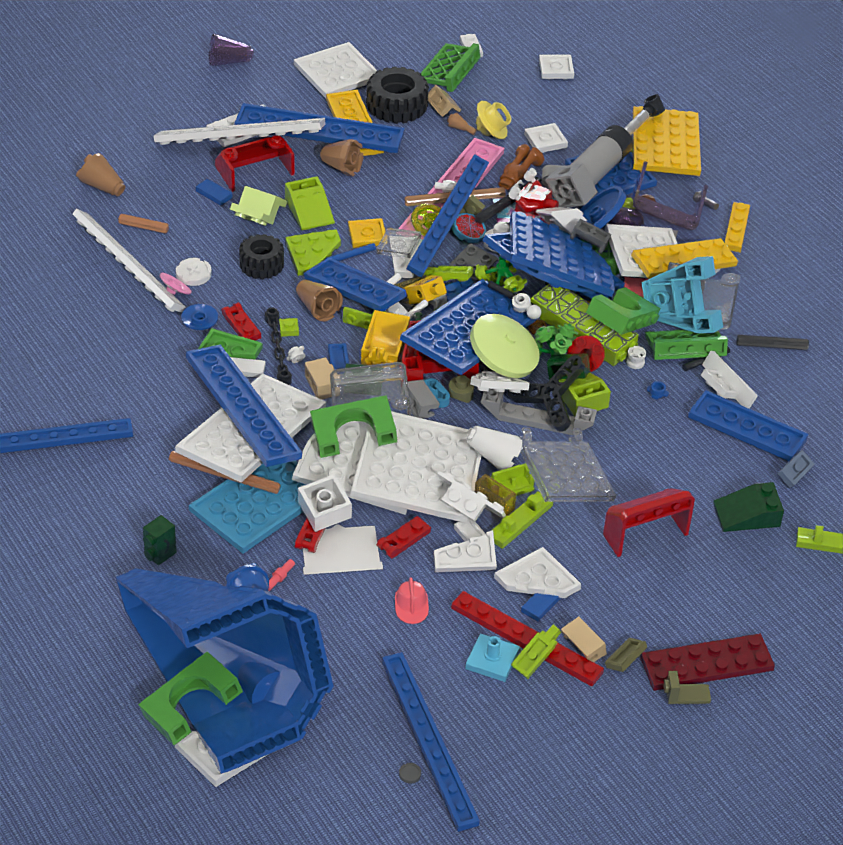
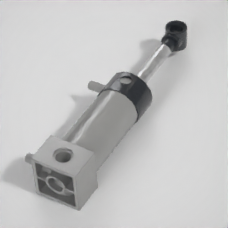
[545,94,665,208]

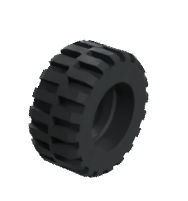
[366,66,429,124]

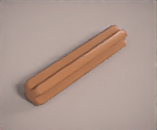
[118,214,169,233]

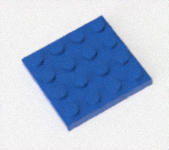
[565,152,657,195]

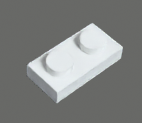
[460,34,483,57]

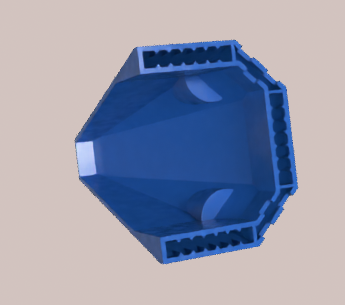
[115,563,334,774]

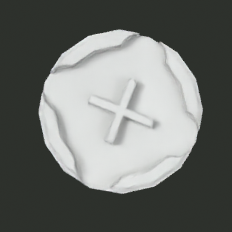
[176,258,212,286]

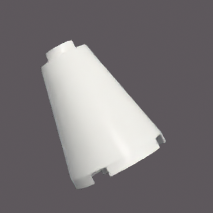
[466,426,522,471]

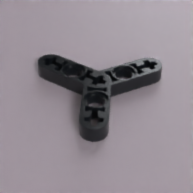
[507,355,585,432]

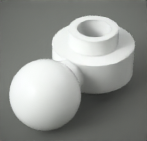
[512,293,541,319]

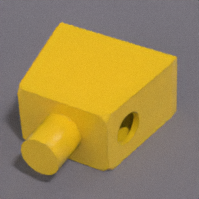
[403,275,447,304]

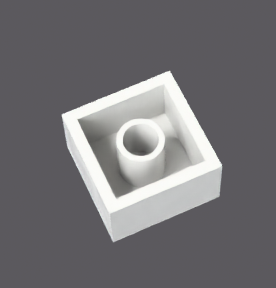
[298,474,352,532]

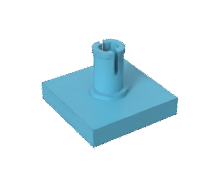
[465,633,520,682]

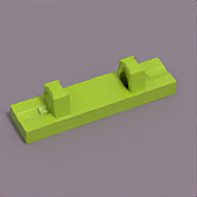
[491,491,553,549]
[796,525,843,554]

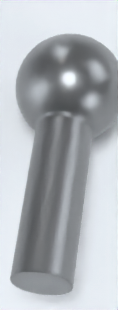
[693,191,719,210]

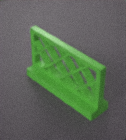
[421,43,481,92]
[645,330,728,360]

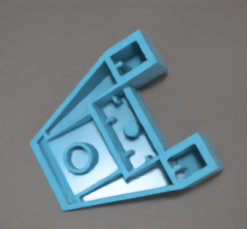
[641,256,723,333]

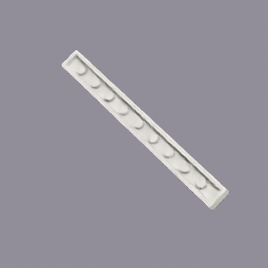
[73,208,186,313]

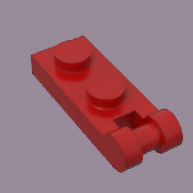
[221,302,261,341]
[376,516,431,559]
[295,518,326,553]

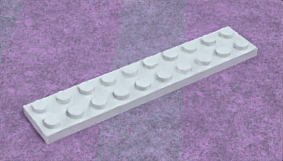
[154,118,326,145]

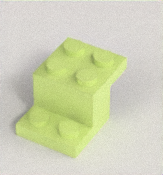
[230,186,287,226]

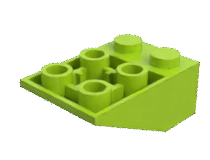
[285,176,335,230]
[559,372,611,417]

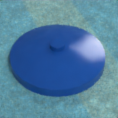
[576,186,626,239]

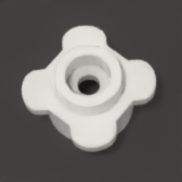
[287,346,305,363]

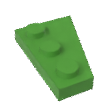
[198,328,263,360]

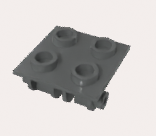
[449,243,498,281]

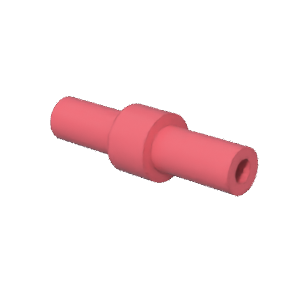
[268,559,295,591]

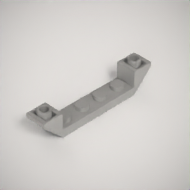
[481,388,597,435]

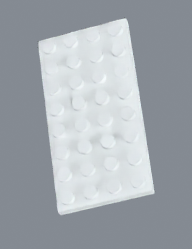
[175,374,326,482]

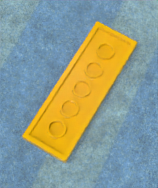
[326,90,384,156]
[631,238,738,279]

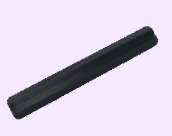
[736,335,809,350]

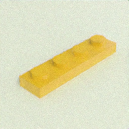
[725,202,750,253]

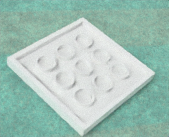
[294,42,377,98]
[604,224,678,278]

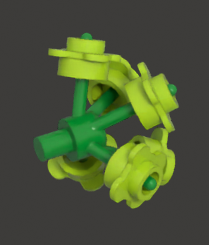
[475,256,527,293]

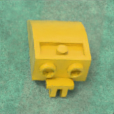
[361,310,410,371]

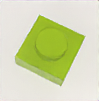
[279,318,299,337]

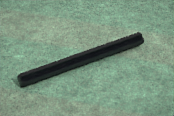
[475,177,542,224]

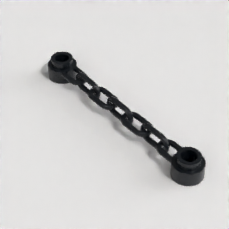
[265,307,292,385]

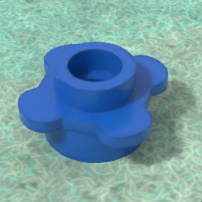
[647,381,669,399]

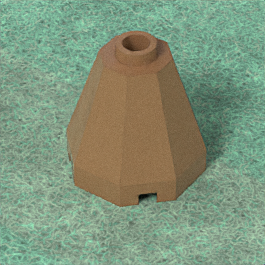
[320,139,364,176]

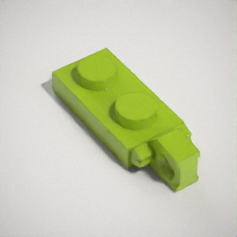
[423,266,474,281]
[511,624,561,679]

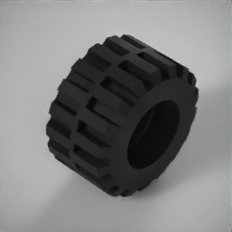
[239,234,284,279]

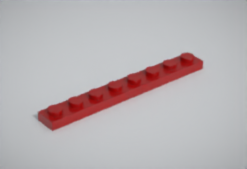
[451,591,604,687]

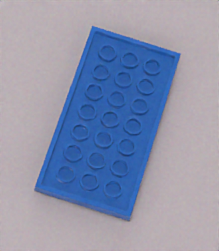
[400,279,540,375]

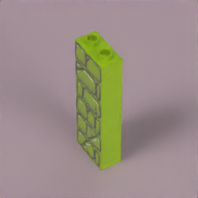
[530,284,639,366]

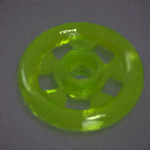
[411,204,450,237]

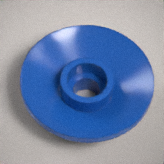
[181,304,218,330]

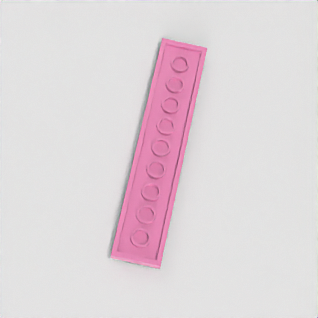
[397,138,504,239]

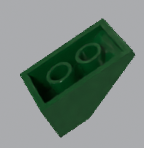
[713,482,784,532]

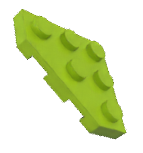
[286,229,341,276]

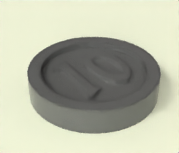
[399,763,421,784]

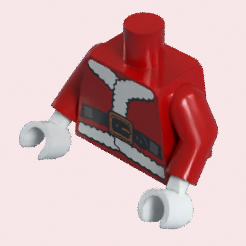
[509,168,559,215]

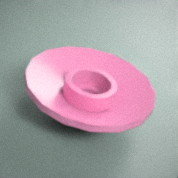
[160,273,191,295]

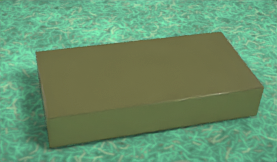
[605,638,647,672]

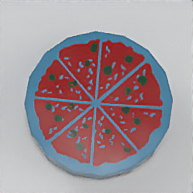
[452,213,486,243]

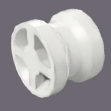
[626,346,646,369]

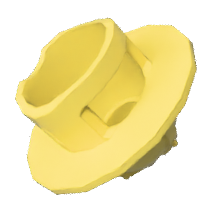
[476,101,511,139]

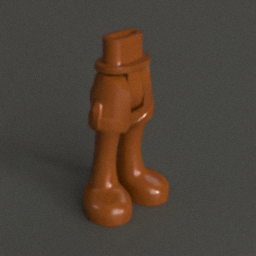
[498,144,545,190]

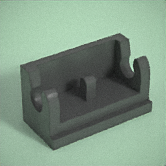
[570,219,612,254]

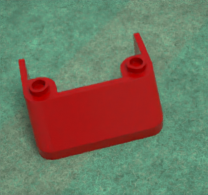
[215,135,295,192]
[603,488,695,557]

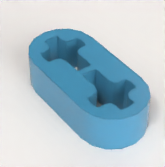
[424,378,450,408]

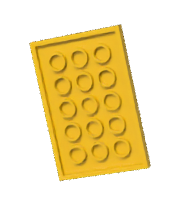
[633,106,701,176]

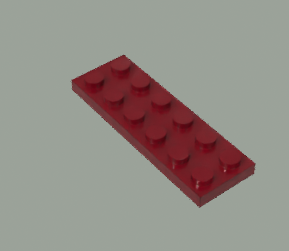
[641,633,775,691]

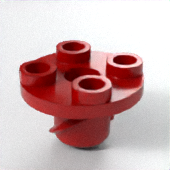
[568,335,605,372]

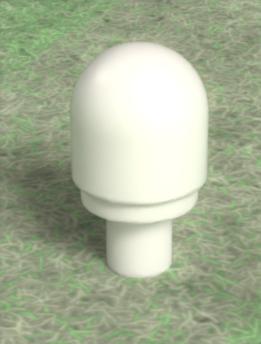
[435,180,457,193]

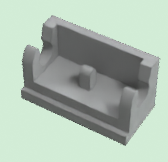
[401,380,440,419]

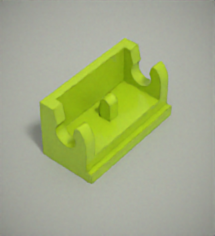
[491,463,534,501]

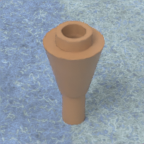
[447,112,477,135]

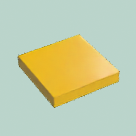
[348,218,388,248]

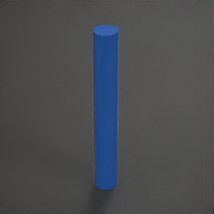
[326,243,376,261]

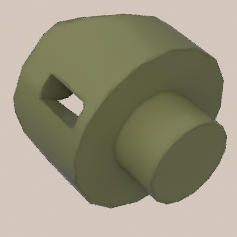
[448,375,474,403]

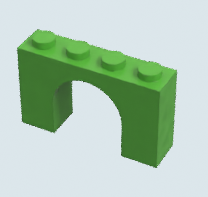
[586,287,661,335]
[310,395,398,458]
[138,652,243,746]

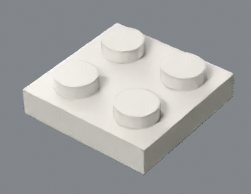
[539,55,574,79]
[524,123,568,153]

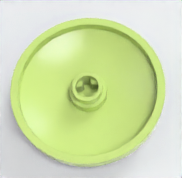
[470,314,539,378]

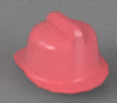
[395,578,429,624]

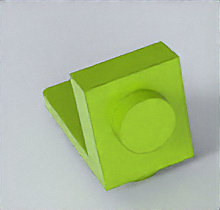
[343,307,385,329]

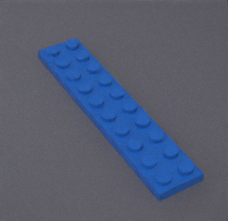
[234,103,405,153]
[186,344,303,467]

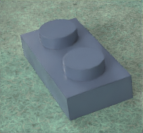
[777,450,815,488]

